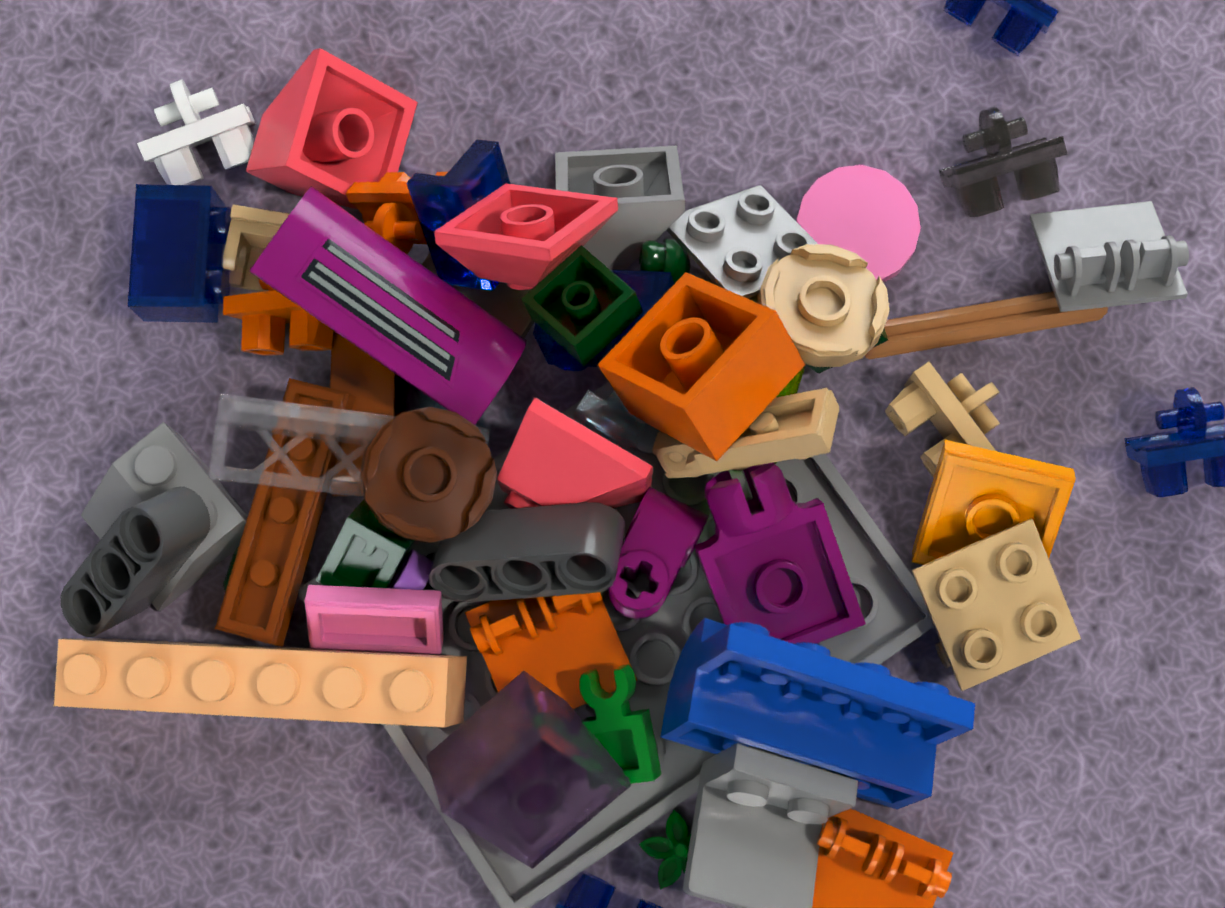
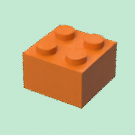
[598,272,805,461]

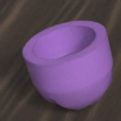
[389,549,433,590]

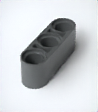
[61,486,210,637]
[429,502,625,602]

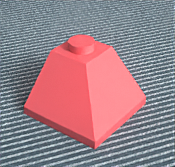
[245,48,418,210]
[434,183,618,290]
[497,398,653,509]

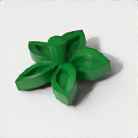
[638,810,691,890]

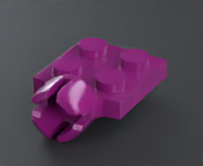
[694,463,866,644]

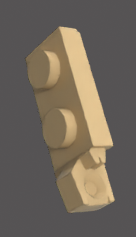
[652,388,840,478]

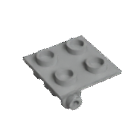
[667,185,818,302]
[1029,201,1189,312]

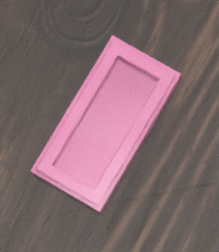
[304,585,444,655]

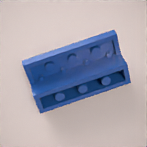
[660,618,975,810]

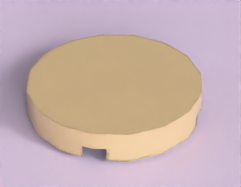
[757,244,890,367]

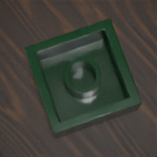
[521,245,643,366]

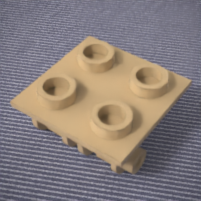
[912,518,1081,691]

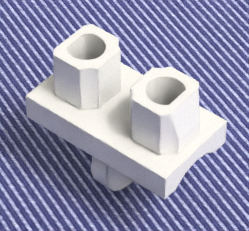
[137,79,255,190]

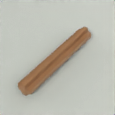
[865,291,1108,359]

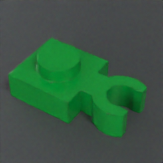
[579,664,662,789]

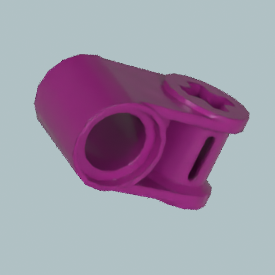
[608,487,709,620]

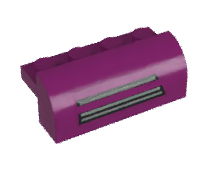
[249,186,527,425]

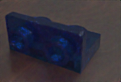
[407,139,511,291]

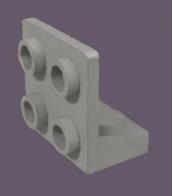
[683,743,858,908]

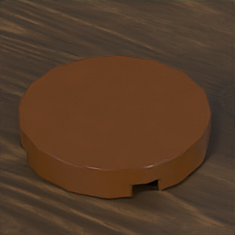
[359,407,497,543]

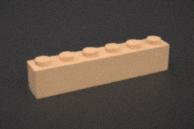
[54,638,467,728]

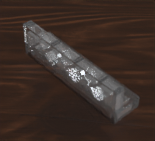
[208,394,490,497]

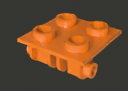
[465,592,638,734]
[812,809,954,908]

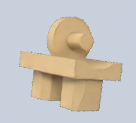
[885,362,1000,478]

